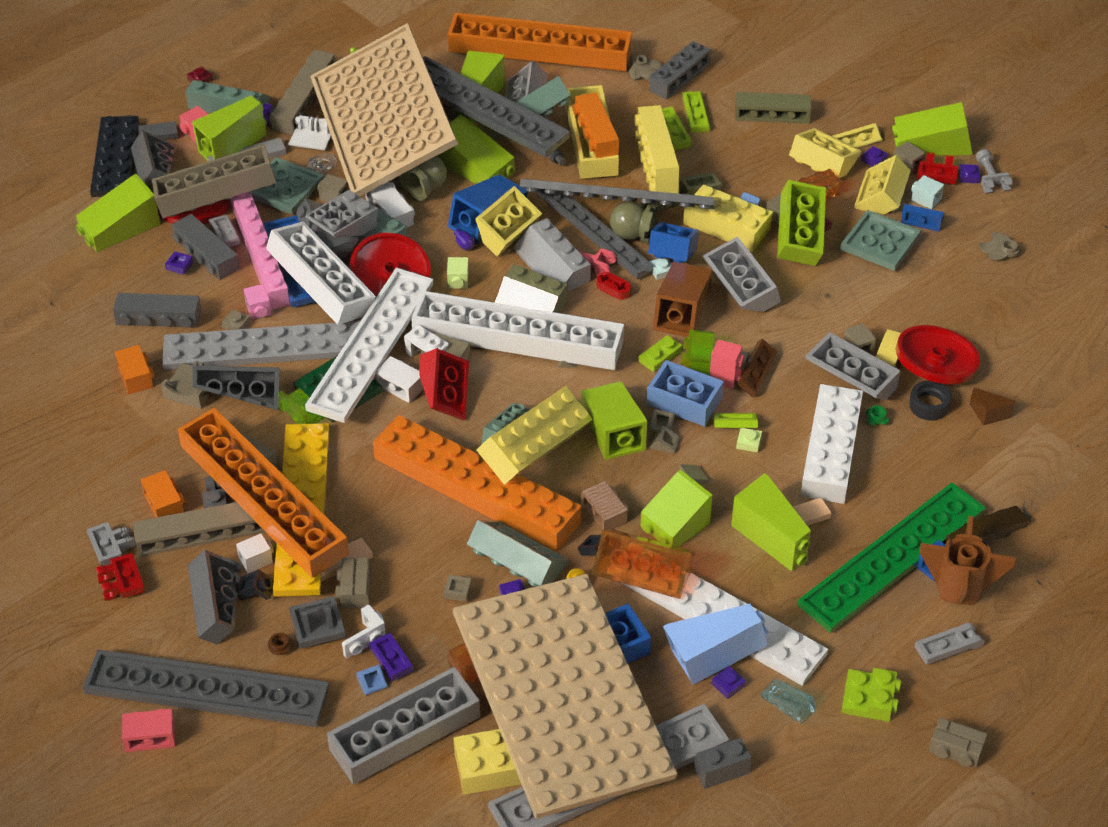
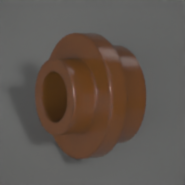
[268,632,292,655]

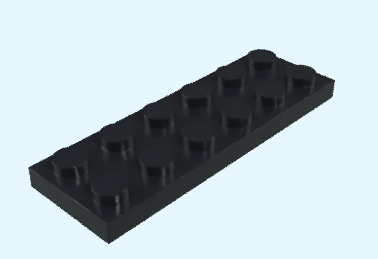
[90,115,140,197]

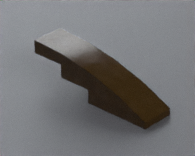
[945,506,1031,547]

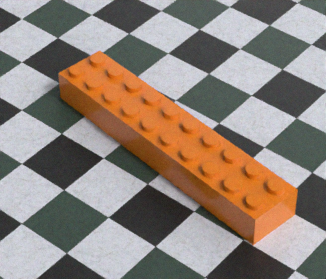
[447,13,632,71]
[178,408,349,578]
[373,415,581,552]

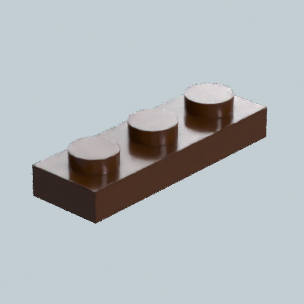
[737,339,777,397]

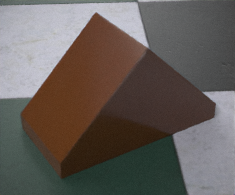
[970,387,1015,426]

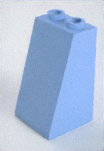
[663,604,768,685]

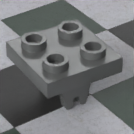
[289,596,346,649]

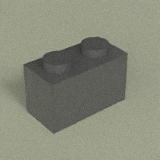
[694,738,752,789]

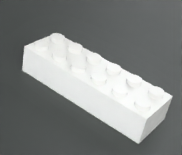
[266,221,376,325]
[800,384,863,504]

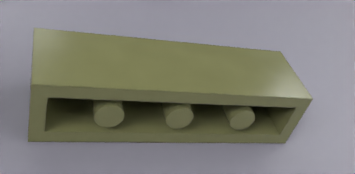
[735,92,811,124]

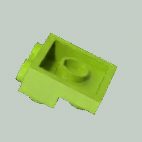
[841,668,901,722]

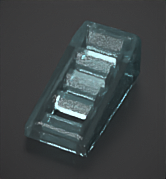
[761,678,816,724]

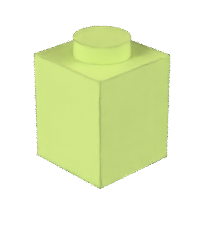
[447,257,469,289]

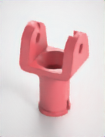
[579,248,617,275]

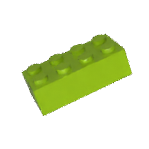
[777,180,826,266]

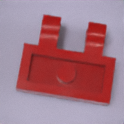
[917,152,958,185]
[96,553,145,601]

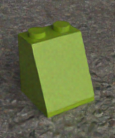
[640,470,713,552]

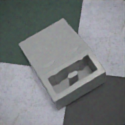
[306,190,378,237]

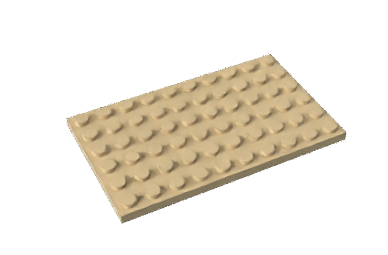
[310,23,458,196]
[453,574,677,819]

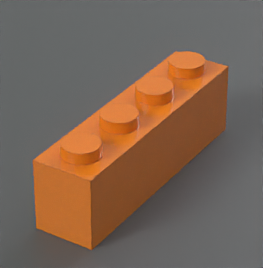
[572,92,619,159]

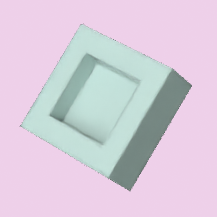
[649,258,672,280]

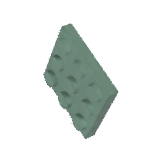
[251,157,324,215]
[840,210,921,271]

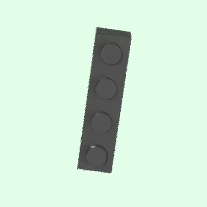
[172,214,239,280]
[113,293,201,328]

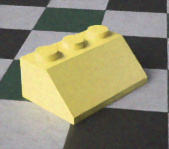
[789,128,862,179]
[854,155,911,215]
[476,186,542,256]

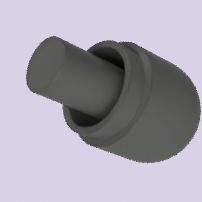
[548,147,566,166]

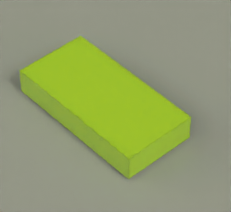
[713,413,758,428]

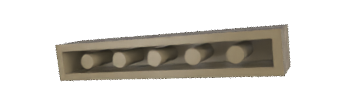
[270,49,335,135]
[133,502,265,557]

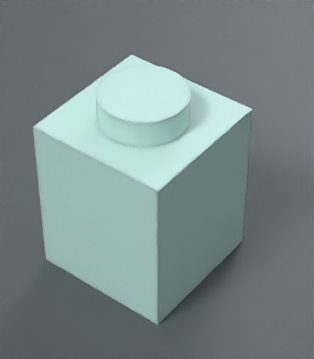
[911,175,944,209]

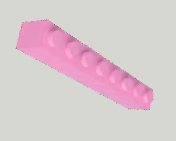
[230,192,290,310]

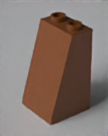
[653,262,713,338]

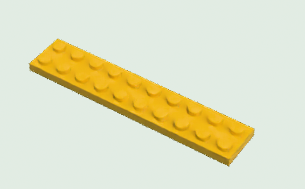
[273,423,330,597]

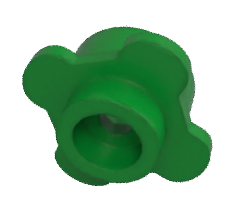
[865,405,889,426]

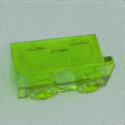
[278,388,326,424]

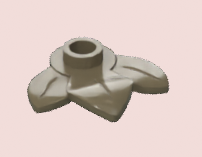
[629,54,662,81]
[979,232,1019,260]

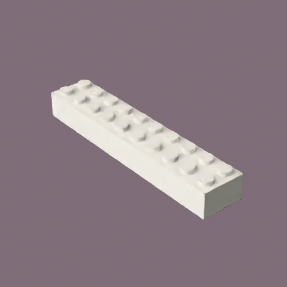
[412,291,624,370]

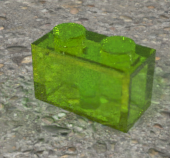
[681,330,714,376]

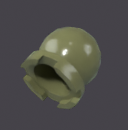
[398,156,447,202]
[610,201,658,244]

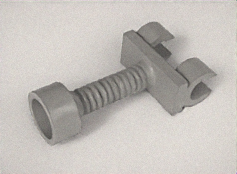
[976,149,1013,193]

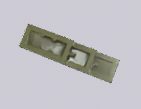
[642,173,722,212]

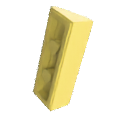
[832,123,882,148]

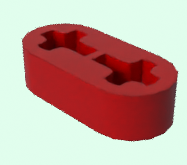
[596,272,631,300]

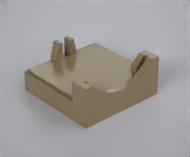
[161,361,212,409]

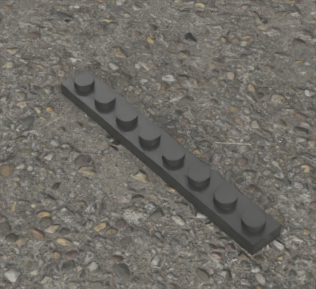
[538,189,653,279]

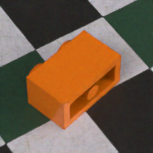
[115,345,155,394]
[140,470,186,518]

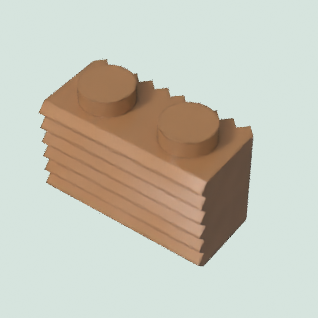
[581,481,629,533]

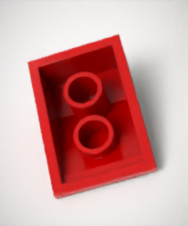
[419,348,469,420]

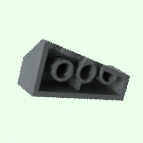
[131,130,175,193]
[296,199,359,262]
[192,365,279,410]
[188,550,241,644]

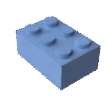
[647,360,724,427]

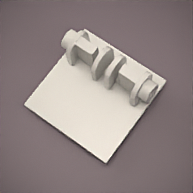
[289,115,331,150]

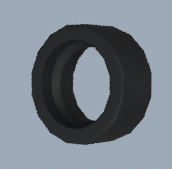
[909,380,952,421]

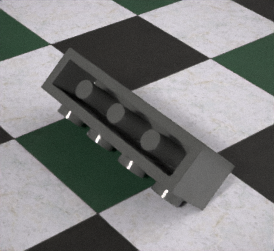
[649,41,711,100]

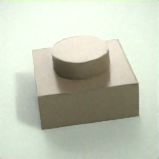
[221,309,251,330]
[444,575,472,602]

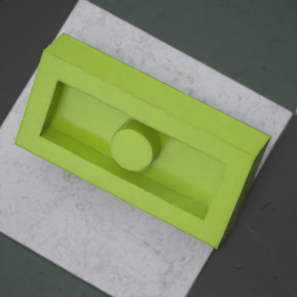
[639,335,683,372]

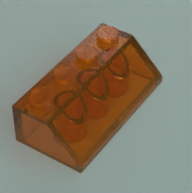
[592,528,696,599]

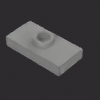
[209,214,240,247]

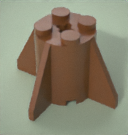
[920,516,1016,605]

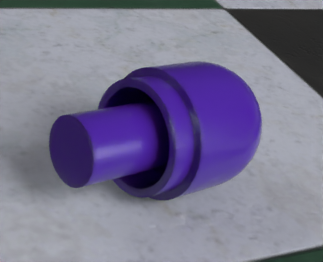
[262,103,274,126]
[454,229,475,251]

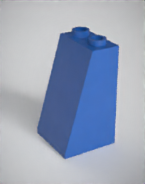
[447,174,528,245]

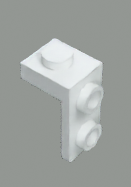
[404,325,449,357]
[342,605,386,659]

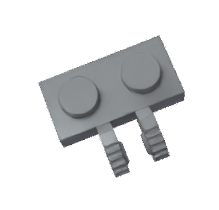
[86,522,136,566]

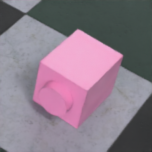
[244,284,271,319]

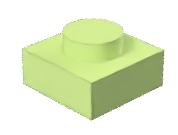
[736,428,762,453]

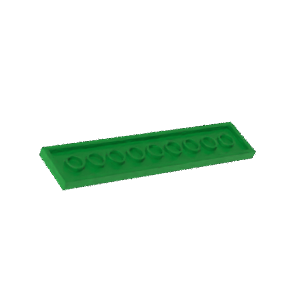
[797,482,986,633]

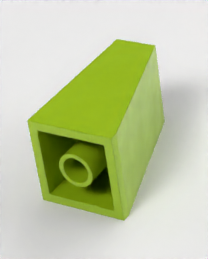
[455,51,505,123]
[192,96,266,161]
[892,102,972,156]
[437,115,515,184]
[75,174,160,252]
[580,381,647,460]
[731,473,811,571]

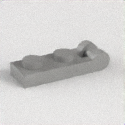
[915,622,984,665]

